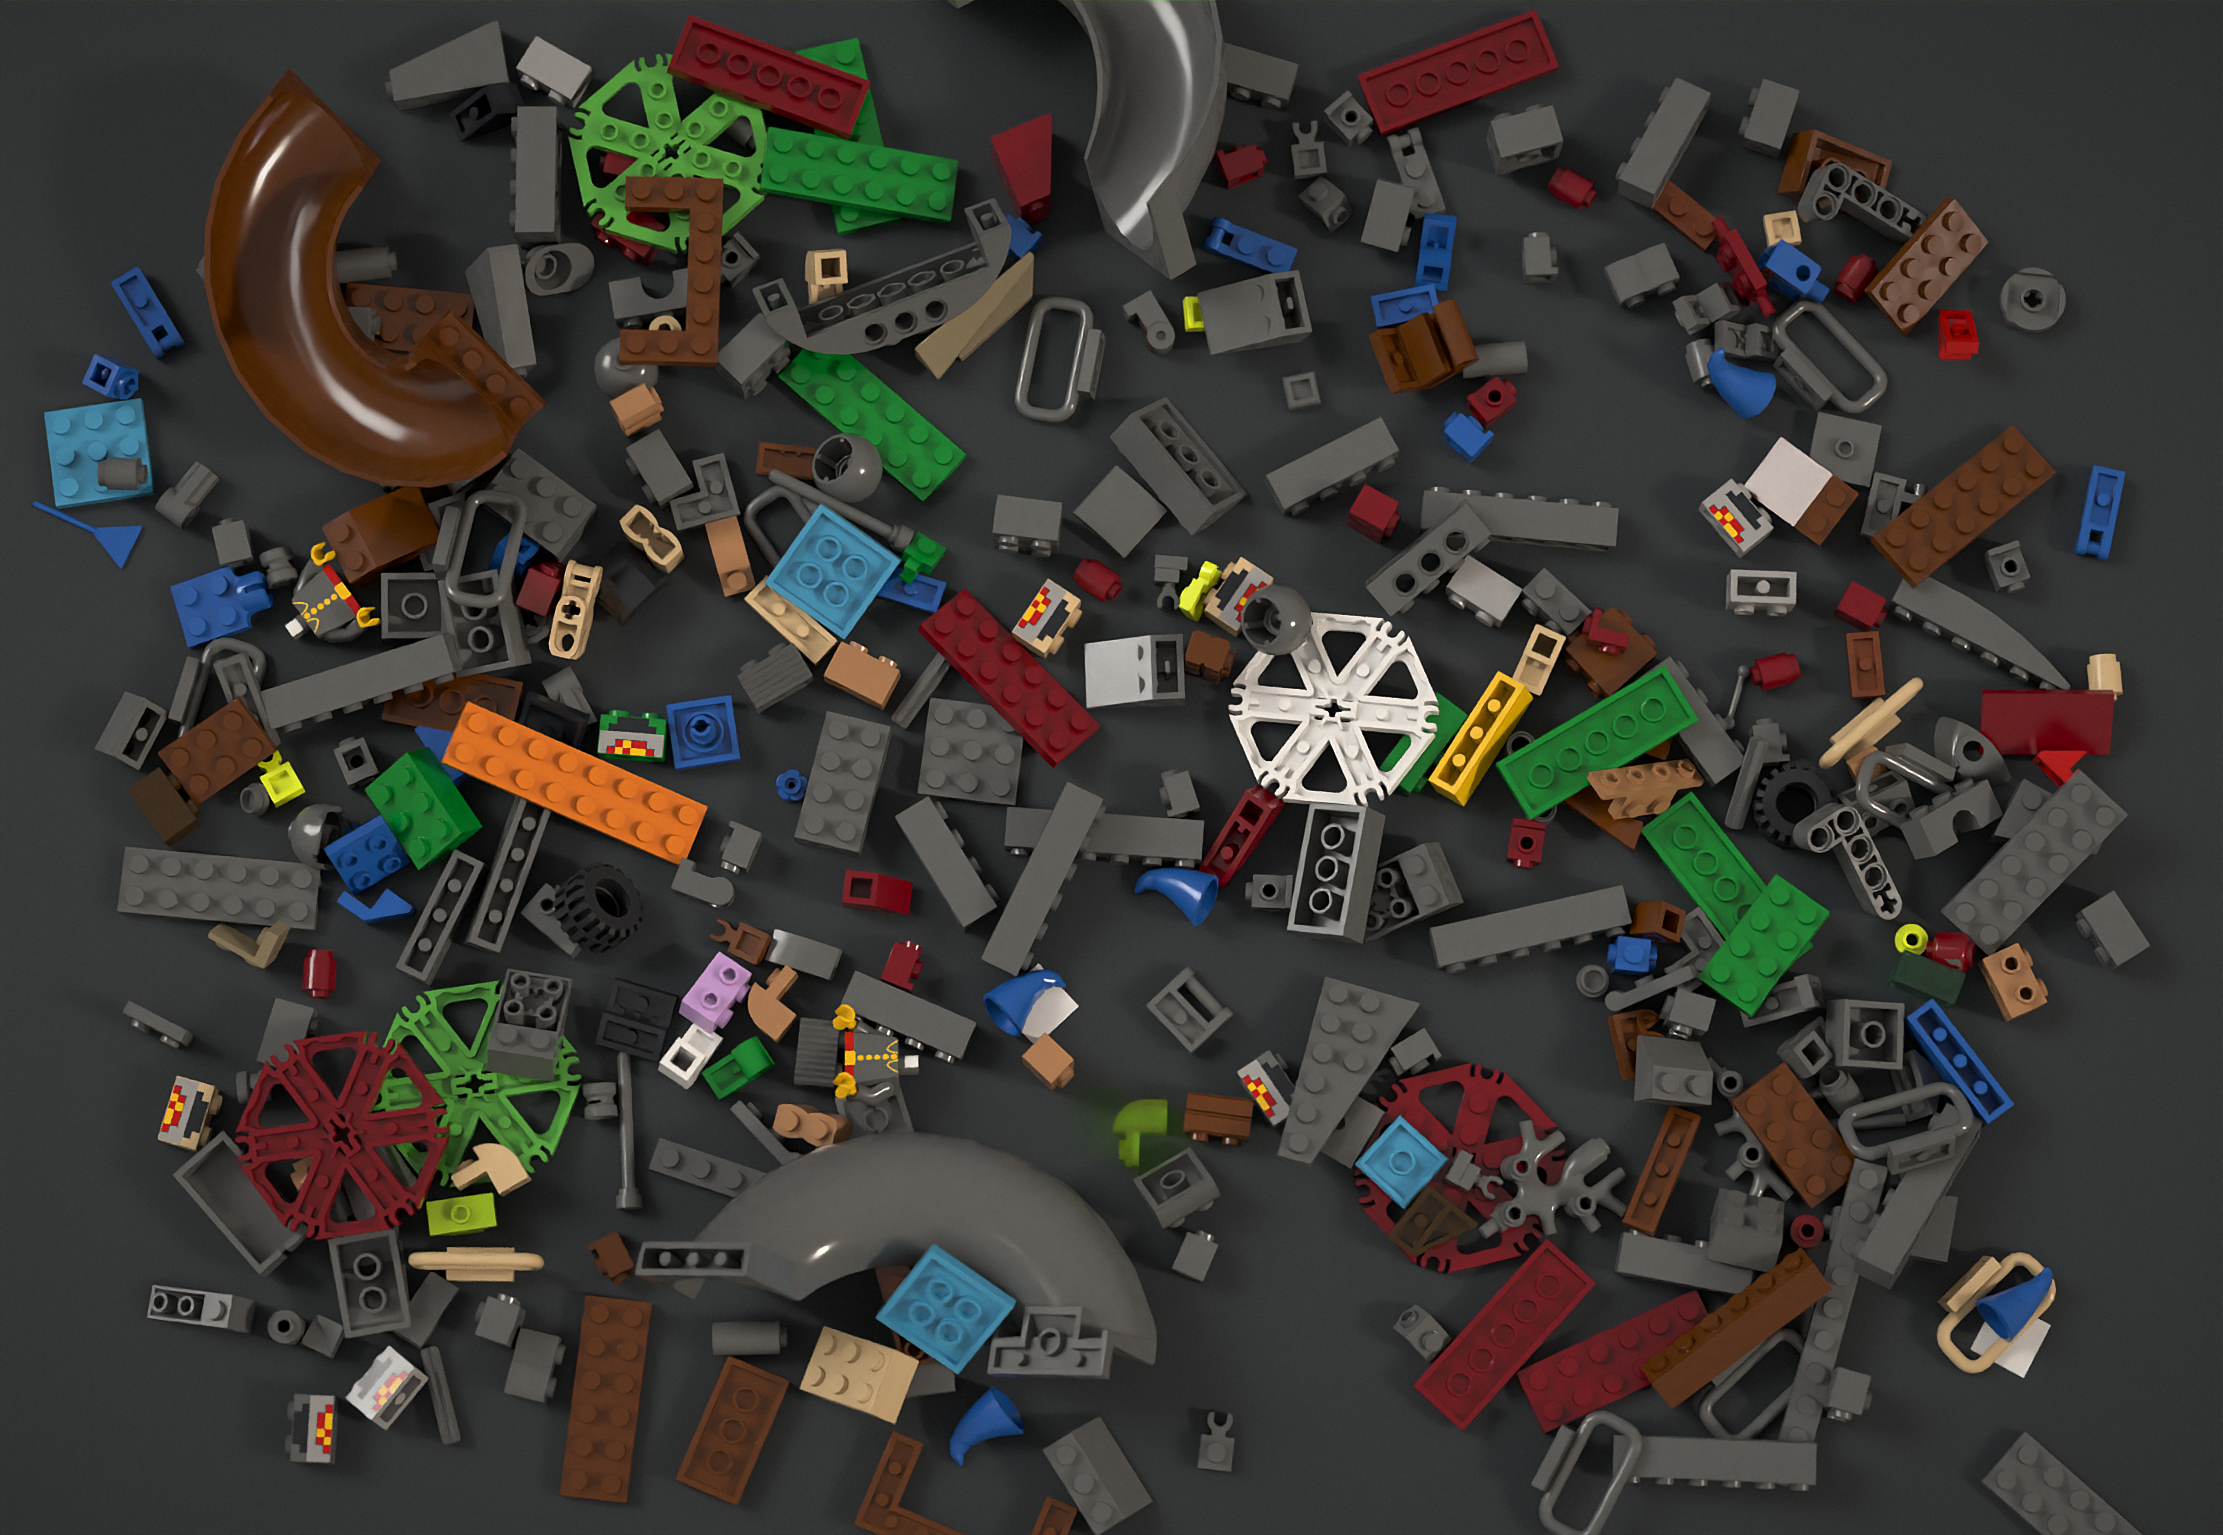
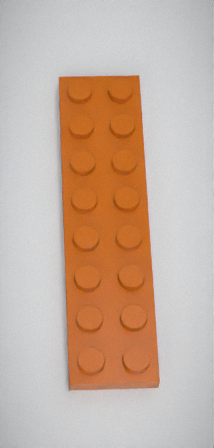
[441,702,708,867]

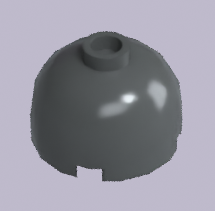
[594,337,659,399]
[288,803,349,871]

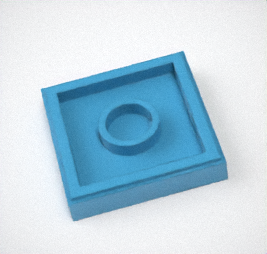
[1355,1115,1449,1210]

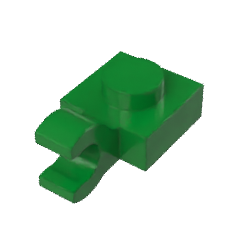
[899,532,946,584]

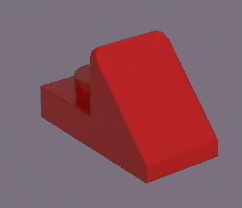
[1938,310,1979,360]
[2032,751,2087,788]

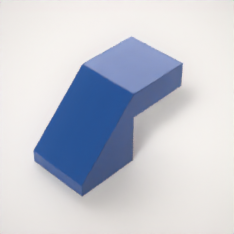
[1415,212,1457,291]
[337,888,417,925]

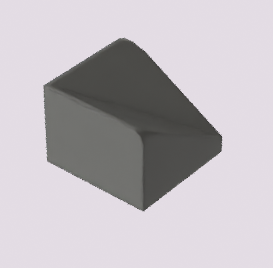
[301,1314,345,1358]

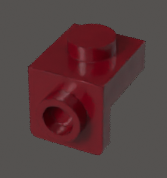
[1582,608,1630,656]

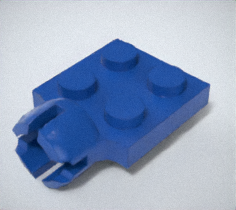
[170,566,273,649]

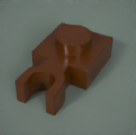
[709,918,773,967]

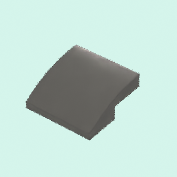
[1072,466,1167,558]

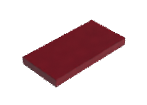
[1977,689,2115,755]

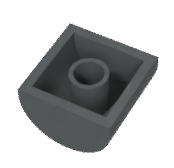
[1133,1147,1220,1229]

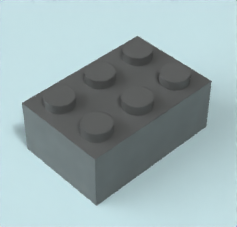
[481,448,599,562]

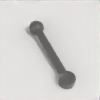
[1723,665,1750,730]

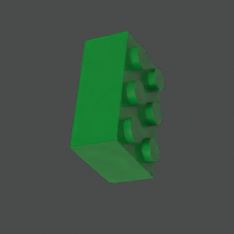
[364,746,482,870]

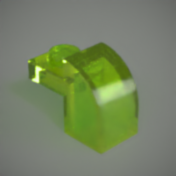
[1113,1099,1167,1168]

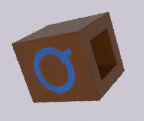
[1629,901,1686,944]

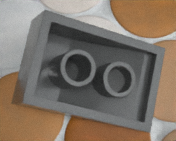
[328,1225,412,1338]

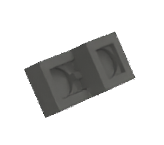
[1714,320,1778,361]
[765,929,842,981]
[393,1271,459,1350]

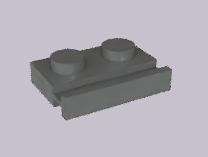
[123,1001,195,1049]

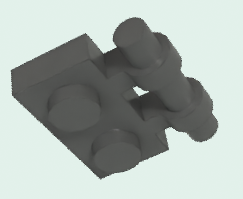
[1859,472,1927,539]

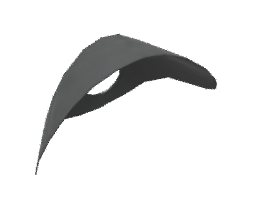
[1934,716,2011,788]

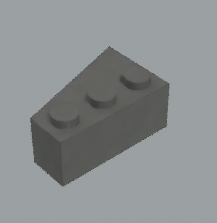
[1987,779,2104,861]

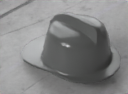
[521,243,595,296]

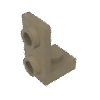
[208,920,291,969]

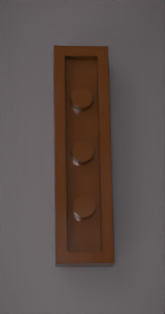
[1622,1105,1701,1238]

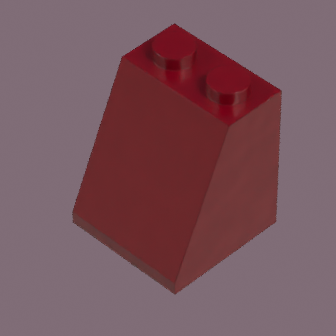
[990,113,1052,224]

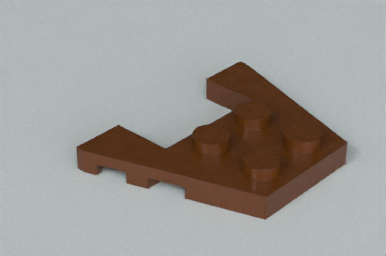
[1561,736,1674,853]

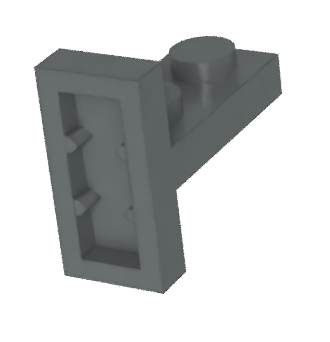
[1740,974,1827,1028]

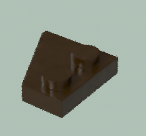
[1387,1184,1479,1257]

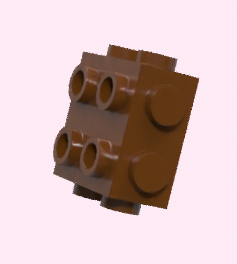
[1563,606,1657,700]

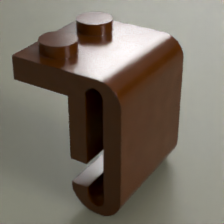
[1368,299,1479,394]

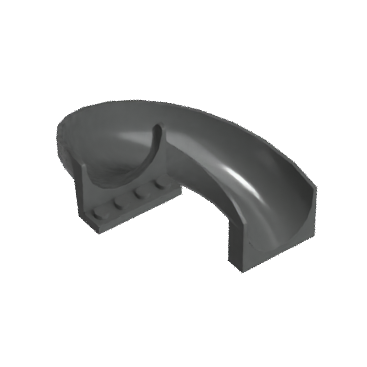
[946,0,1228,280]
[635,1132,1157,1379]

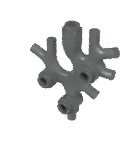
[1708,1057,1825,1201]
[1478,1120,1628,1239]

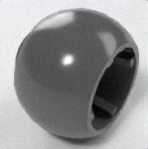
[812,433,883,504]
[1241,584,1312,656]

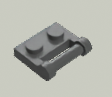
[1146,966,1234,1054]

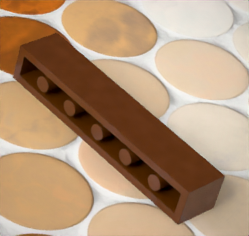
[1640,1247,1833,1409]

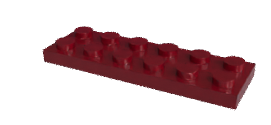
[1357,9,1559,137]
[667,14,871,140]
[917,588,1100,769]
[1412,1238,1596,1432]
[1515,1289,1708,1434]

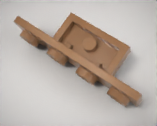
[1587,759,1704,819]

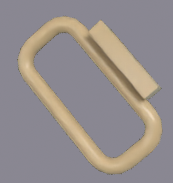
[1819,677,1923,770]
[408,1247,544,1282]
[1937,1252,2056,1374]

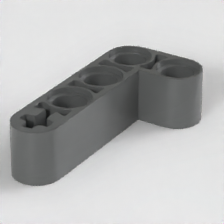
[1798,163,1927,244]
[1793,803,1902,920]

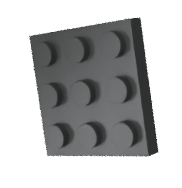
[917,697,1024,807]

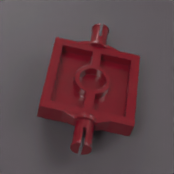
[1711,216,1776,318]

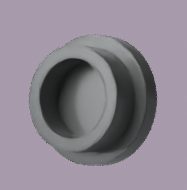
[240,783,270,816]
[1576,965,1609,998]

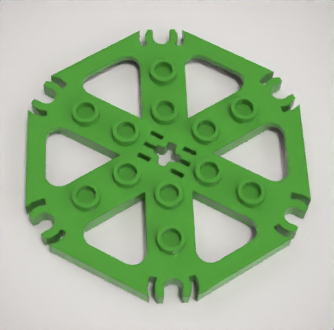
[568,53,767,254]
[372,980,582,1189]

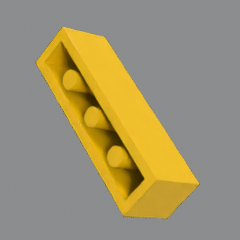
[1428,671,1534,807]

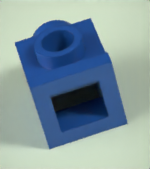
[1004,214,1042,262]
[1441,412,1494,464]
[487,533,540,579]

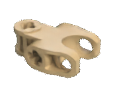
[549,559,603,660]

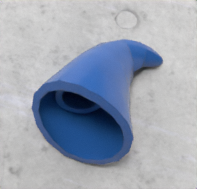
[1707,348,1776,418]
[1134,867,1218,926]
[982,969,1066,1037]
[1975,1267,2053,1343]
[949,1386,1024,1466]

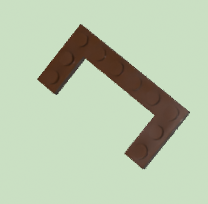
[619,176,724,367]
[854,1431,1078,1535]

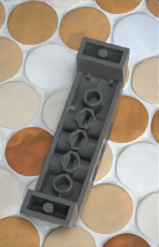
[752,198,1012,355]

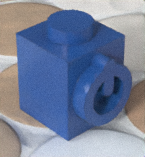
[82,354,140,400]
[1607,936,1657,978]

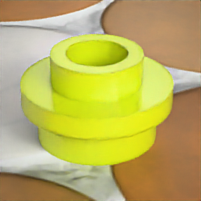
[1895,924,1928,957]

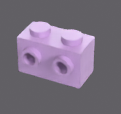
[679,952,752,1034]

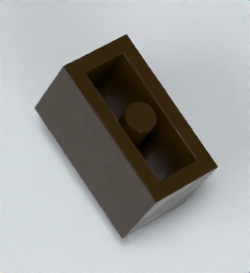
[127,767,202,847]

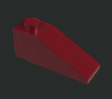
[1198,785,1286,889]

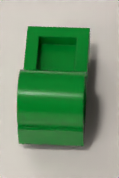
[701,1037,776,1101]

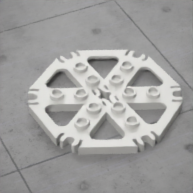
[1229,612,1439,807]

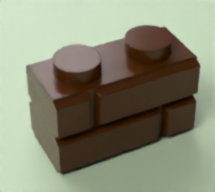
[1184,630,1235,684]
[1183,1091,1254,1147]

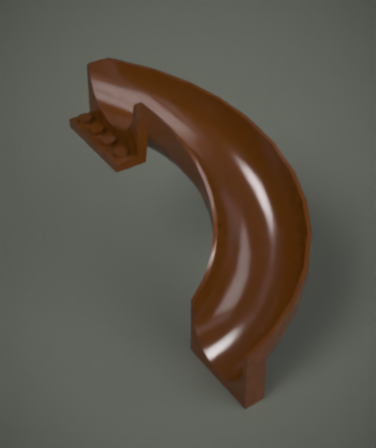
[204,68,546,488]

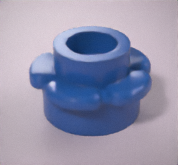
[776,769,808,801]

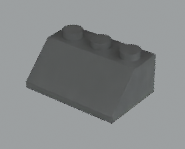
[438,569,532,678]
[1043,1416,1153,1535]

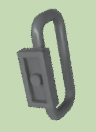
[1015,296,1106,422]
[1772,299,1888,414]
[744,485,819,570]
[432,490,527,608]
[168,637,267,737]
[1855,743,1959,837]
[1838,1082,1974,1175]
[1699,1327,1805,1439]
[1531,1410,1642,1535]

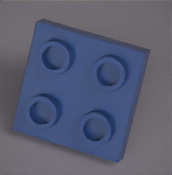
[666,695,741,771]
[324,815,411,896]

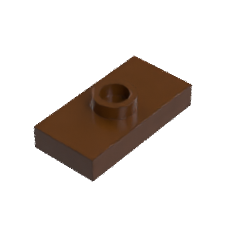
[755,442,818,482]

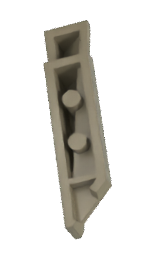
[915,252,1034,380]

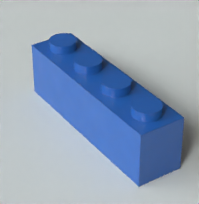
[1904,998,2014,1128]

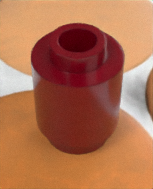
[1547,167,1597,211]
[1833,253,1878,304]
[1073,557,1123,603]
[1750,652,1801,691]
[302,950,337,999]
[1786,1215,1824,1250]

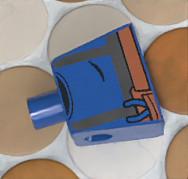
[1756,239,1830,304]

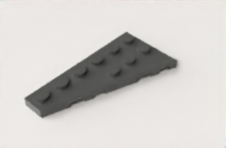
[1276,976,1420,1169]

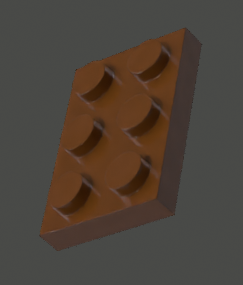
[158,696,278,806]

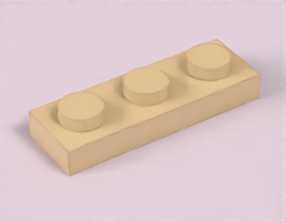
[744,575,838,666]

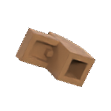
[705,516,756,597]
[748,965,798,1045]

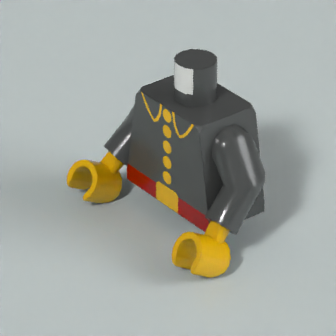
[285,542,381,643]
[833,1004,919,1106]

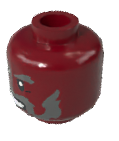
[1926,931,1975,975]

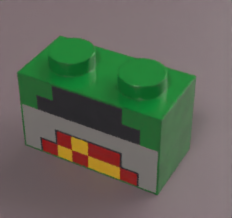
[597,710,669,764]

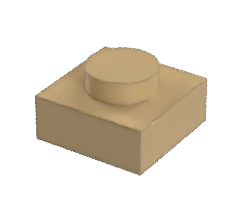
[1763,210,1802,247]

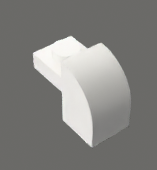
[658,1023,723,1089]

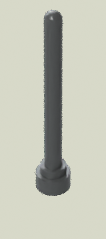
[769,469,914,553]
[616,1052,643,1211]

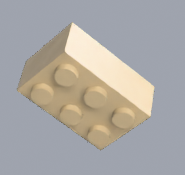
[799,1326,919,1424]

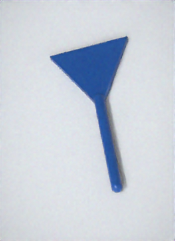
[32,501,143,570]

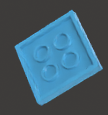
[44,398,155,509]
[765,502,901,640]
[876,1243,1016,1374]

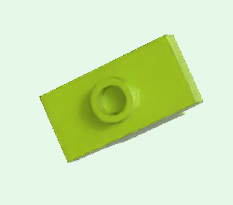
[426,1193,498,1236]

